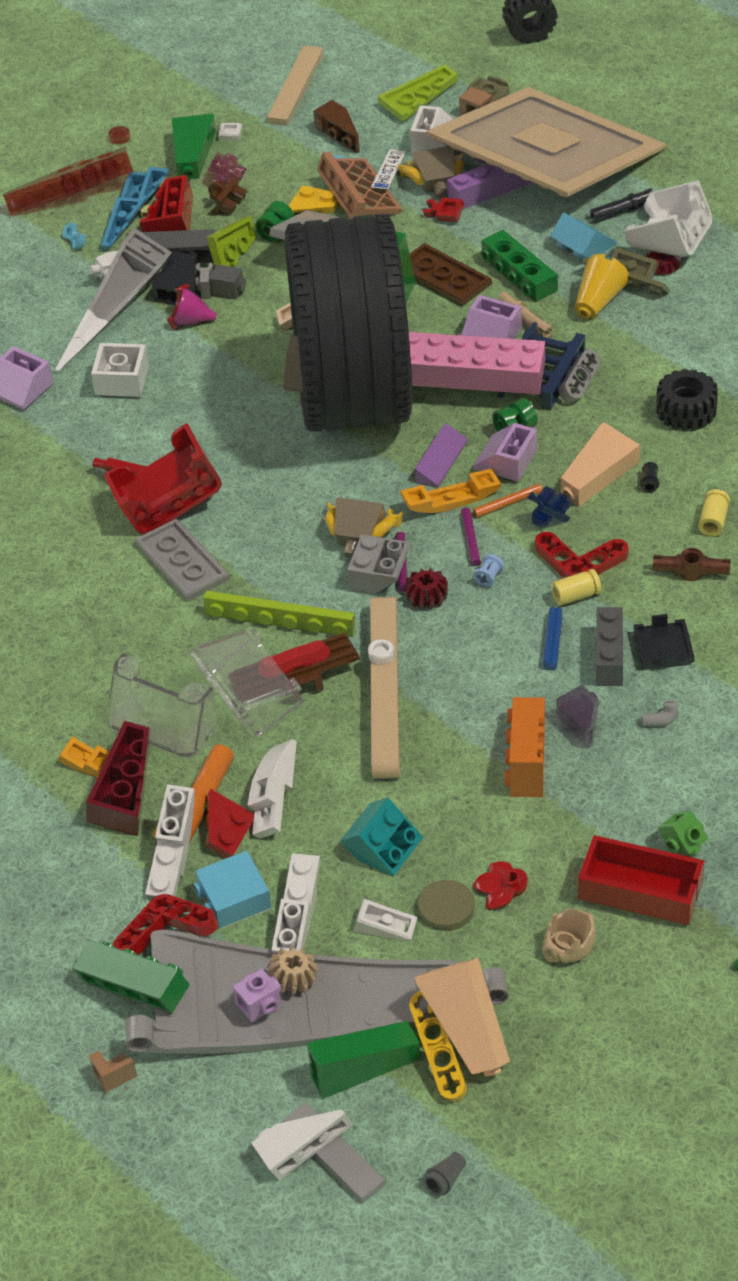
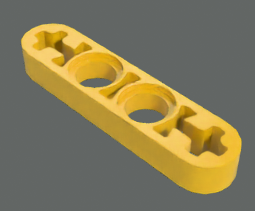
[409,991,467,1102]

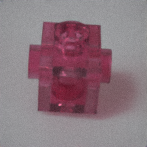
[207,152,247,184]

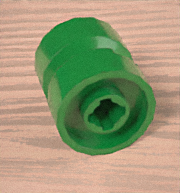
[255,201,294,242]
[492,398,538,432]

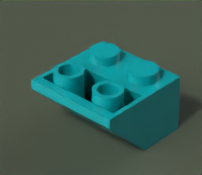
[340,797,423,876]

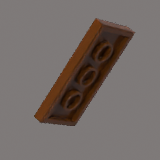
[410,243,492,307]

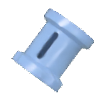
[473,554,504,587]

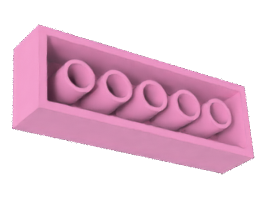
[409,332,545,395]

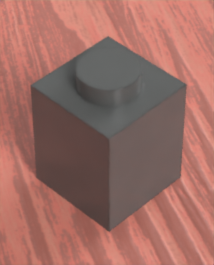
[209,265,246,300]

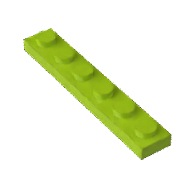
[203,591,356,637]

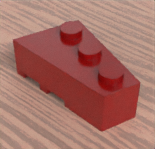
[139,175,193,232]

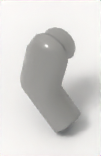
[643,700,679,727]

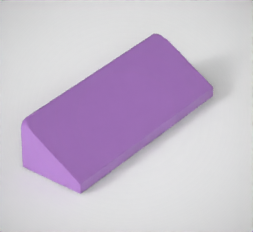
[415,423,468,488]

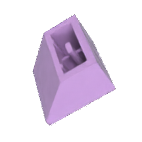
[462,295,522,339]
[0,346,53,410]
[473,423,537,482]

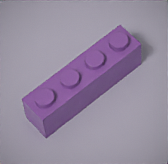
[447,164,533,209]

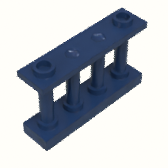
[498,322,586,411]

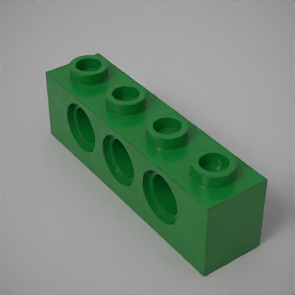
[481,229,558,302]

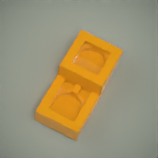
[57,736,109,777]

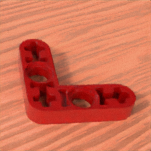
[535,532,629,578]
[113,894,219,955]

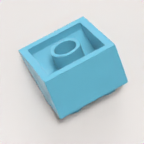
[550,212,617,260]

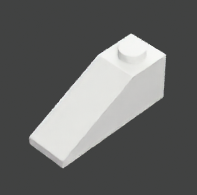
[251,1109,353,1180]

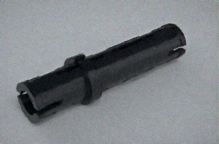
[590,188,653,223]

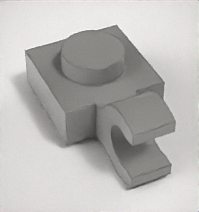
[196,263,213,299]

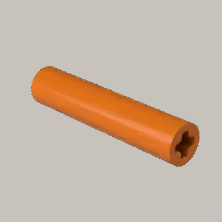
[189,744,234,844]

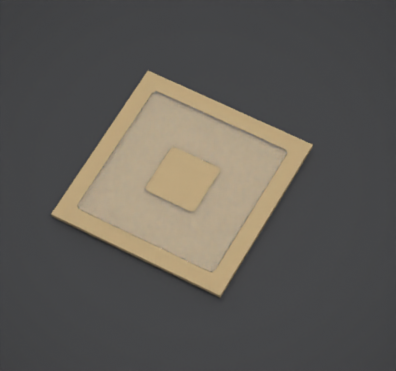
[426,87,667,197]

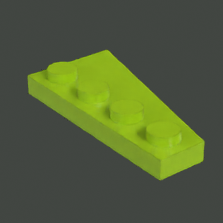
[378,65,458,122]

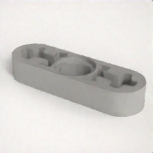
[559,349,600,404]

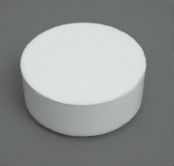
[368,639,395,665]

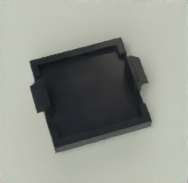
[633,614,695,668]

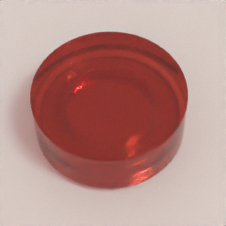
[108,126,130,145]

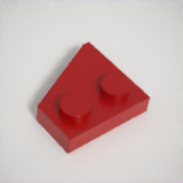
[206,789,254,858]

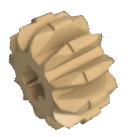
[267,946,318,996]

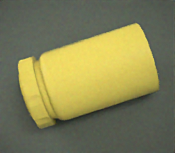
[698,489,730,537]
[551,569,602,606]

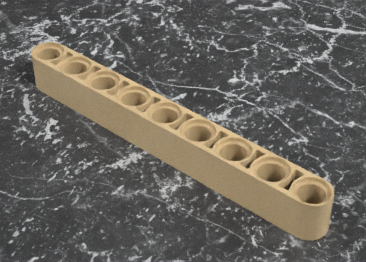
[370,596,400,779]

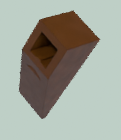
[313,100,360,153]

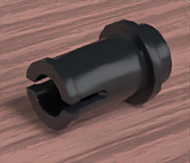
[640,462,660,493]

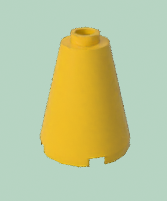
[575,254,629,319]

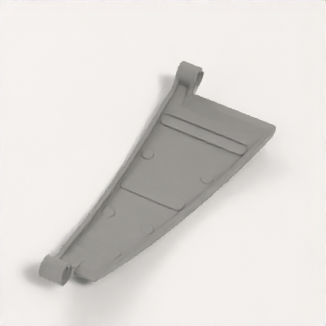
[125,930,509,1054]

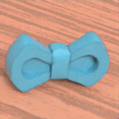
[63,223,86,250]

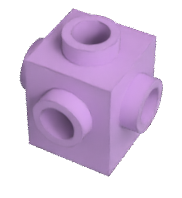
[233,969,281,1022]

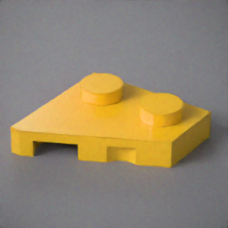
[288,185,340,214]

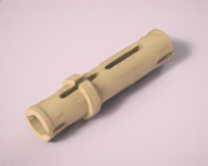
[497,291,554,338]

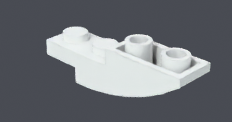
[248,739,297,838]
[145,784,195,898]
[272,853,321,953]

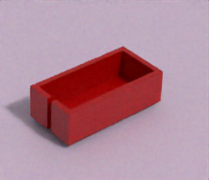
[578,835,705,925]

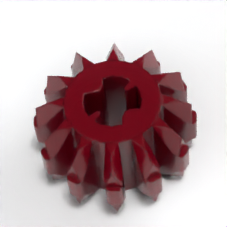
[405,567,448,610]

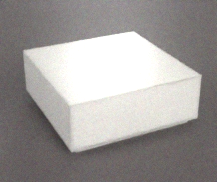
[218,123,242,141]

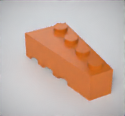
[505,697,545,797]

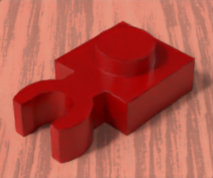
[423,198,465,222]

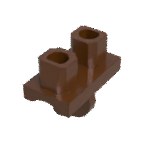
[208,176,247,216]

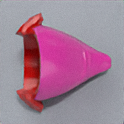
[166,284,217,330]

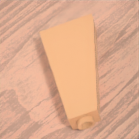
[561,422,640,507]
[414,957,510,1077]

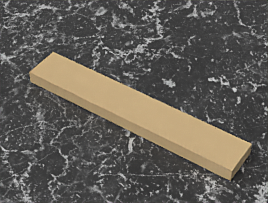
[267,45,324,126]

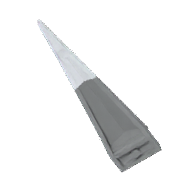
[55,228,172,374]

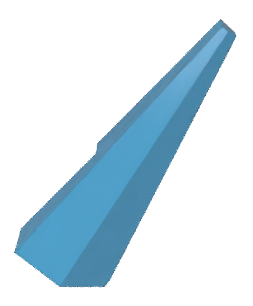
[101,167,169,251]

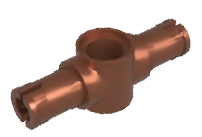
[653,548,731,581]

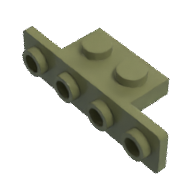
[582,247,670,295]

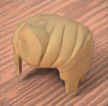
[542,909,596,963]

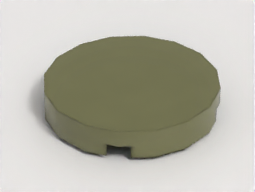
[468,76,509,102]
[418,880,475,931]

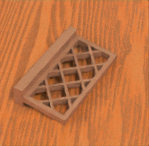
[317,152,402,219]

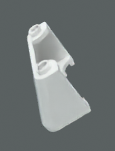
[625,180,712,257]

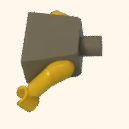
[398,146,464,199]
[325,497,403,558]

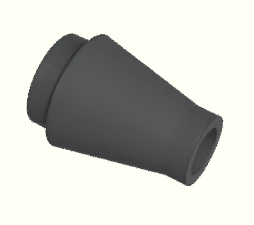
[423,1152,466,1196]

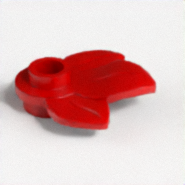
[472,861,528,910]

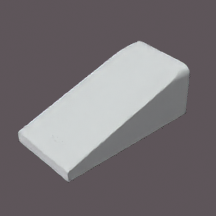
[353,899,418,941]

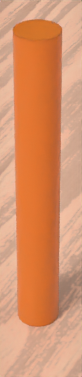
[473,483,543,518]

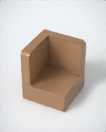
[459,87,492,115]
[89,1050,137,1093]

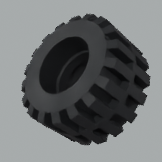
[502,0,558,43]
[656,369,718,431]

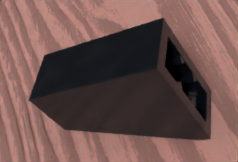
[152,251,197,305]

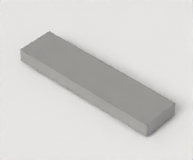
[283,1102,386,1204]

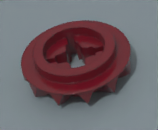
[645,251,681,275]

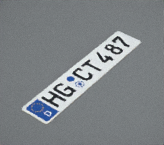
[371,149,406,189]

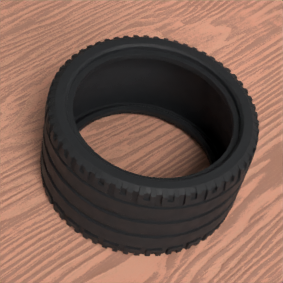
[285,214,413,432]

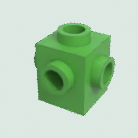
[657,811,709,857]

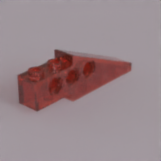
[3,146,134,215]

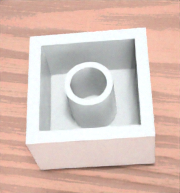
[91,343,149,397]

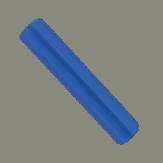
[543,607,563,670]

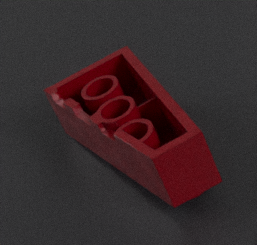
[86,720,150,836]

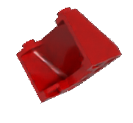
[104,423,222,535]

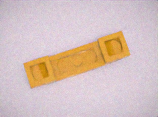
[400,469,501,513]

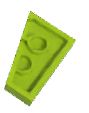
[207,216,257,267]

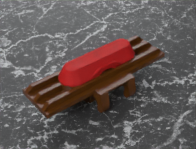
[229,633,360,702]

